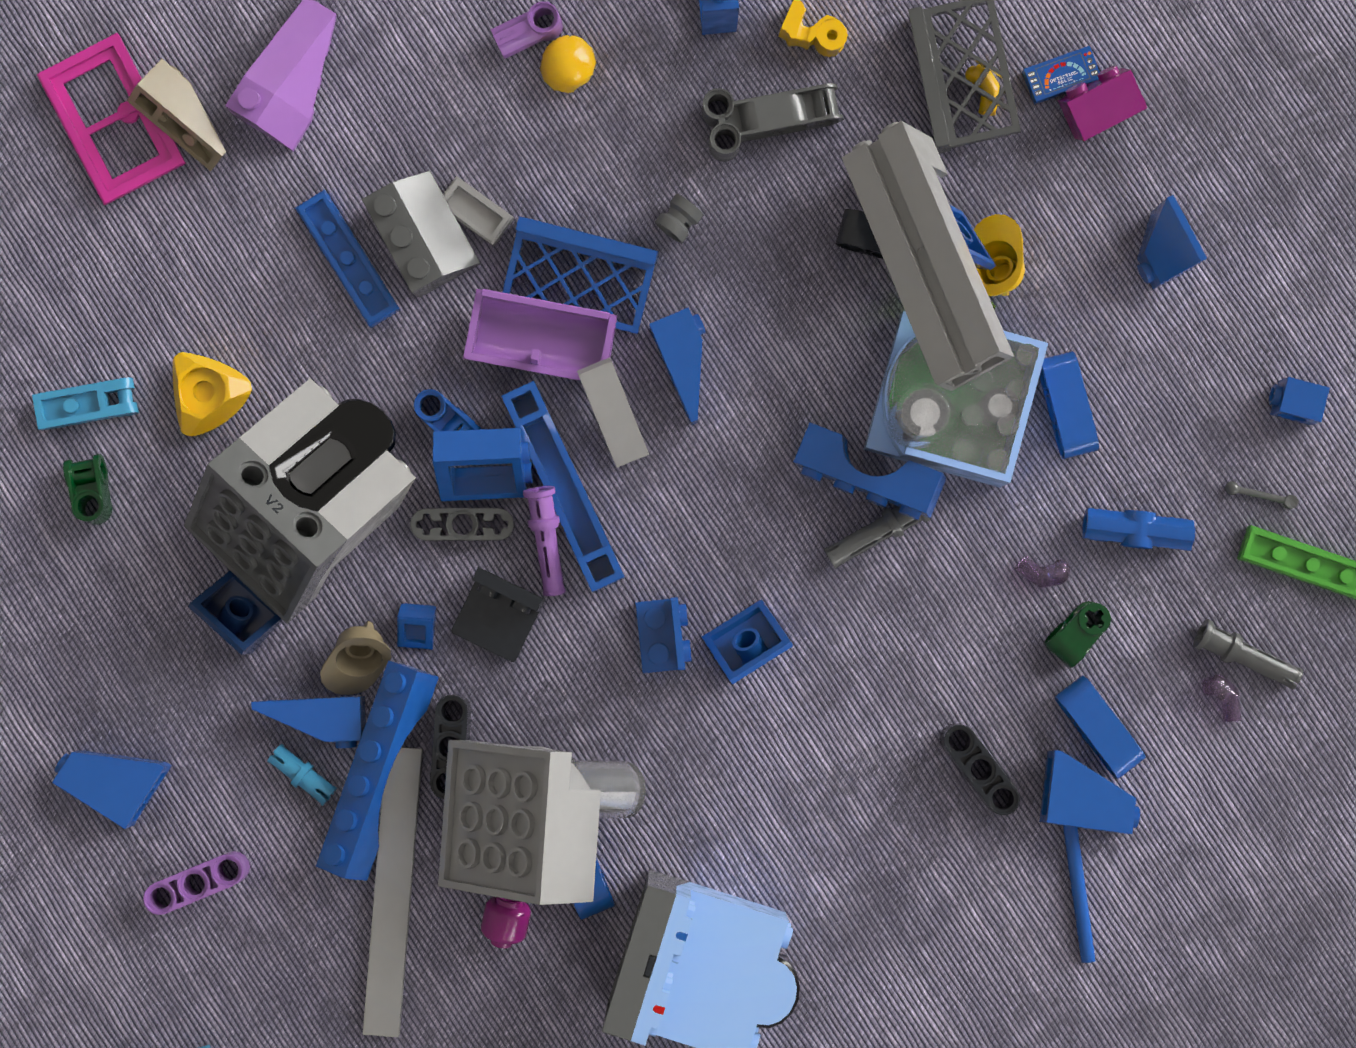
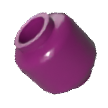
[481,897,531,949]

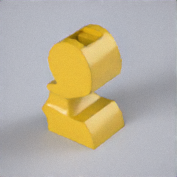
[778,0,848,57]

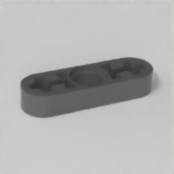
[410,508,515,541]

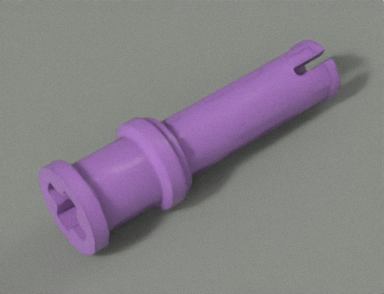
[523,486,566,596]

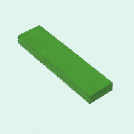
[1237,525,1356,600]

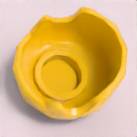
[540,35,596,93]

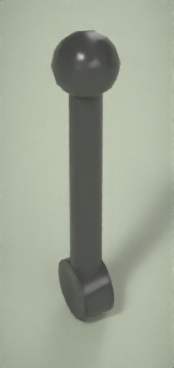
[1225,481,1299,509]

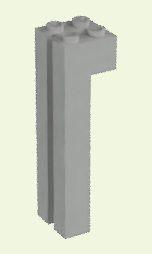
[842,121,1014,391]

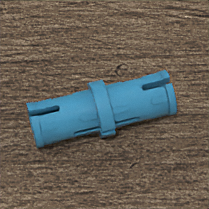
[267,743,337,806]

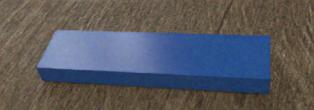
[295,189,401,328]

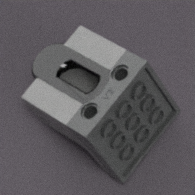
[184,378,416,624]

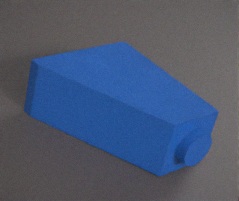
[52,750,172,829]
[1039,750,1140,834]

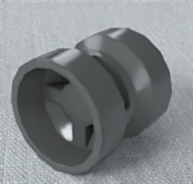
[655,194,704,244]

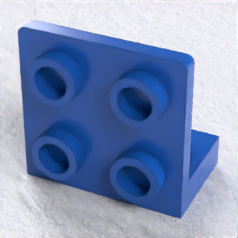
[635,597,692,673]

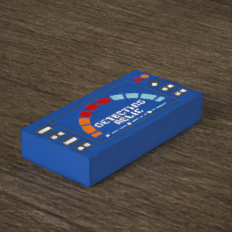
[1022,46,1100,105]

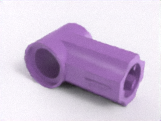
[490,1,563,59]

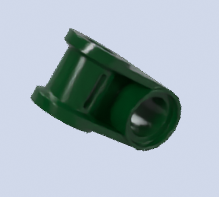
[63,454,112,525]
[1043,601,1111,668]

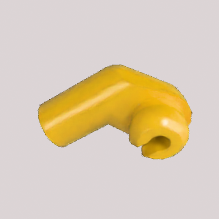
[965,64,1000,116]

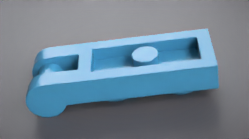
[32,377,139,431]

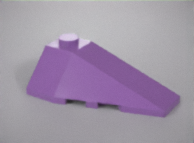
[225,0,337,151]

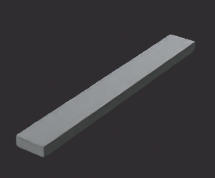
[362,747,423,1037]

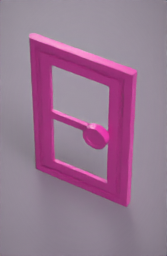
[37,33,186,205]

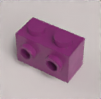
[1058,65,1148,141]

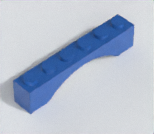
[501,381,626,593]
[316,660,439,881]

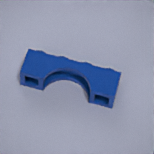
[793,422,946,520]

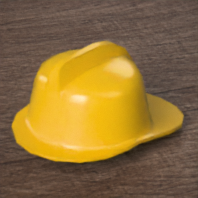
[974,214,1025,297]

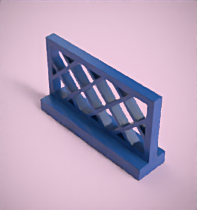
[502,216,659,334]

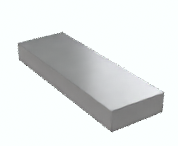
[577,357,649,468]

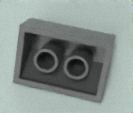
[361,171,481,298]

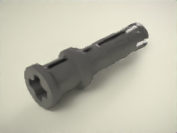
[824,506,930,569]
[1193,619,1303,690]

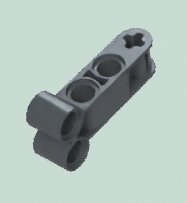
[702,83,844,162]

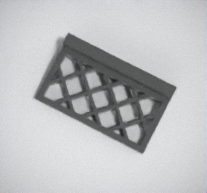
[908,0,1021,154]

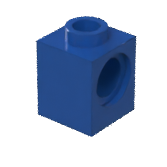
[1268,377,1330,425]

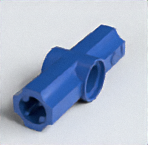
[1082,508,1196,551]

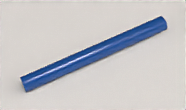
[1063,826,1096,963]

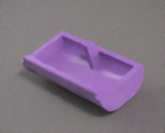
[463,289,617,381]

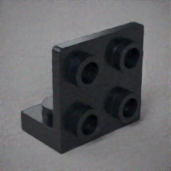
[451,567,546,662]

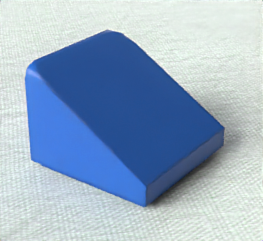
[397,603,436,649]

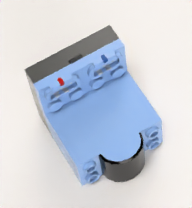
[602,869,800,1048]

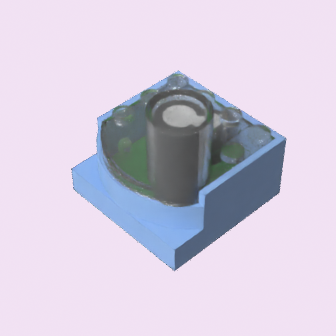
[864,311,1048,488]

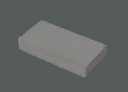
[443,176,514,247]

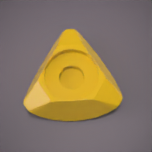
[173,352,252,436]

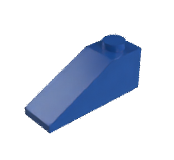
[649,307,706,425]
[251,696,366,748]

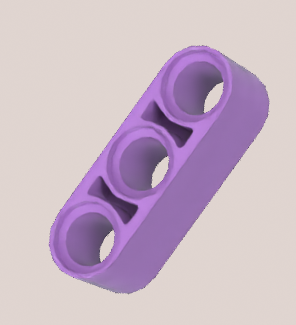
[143,851,250,915]

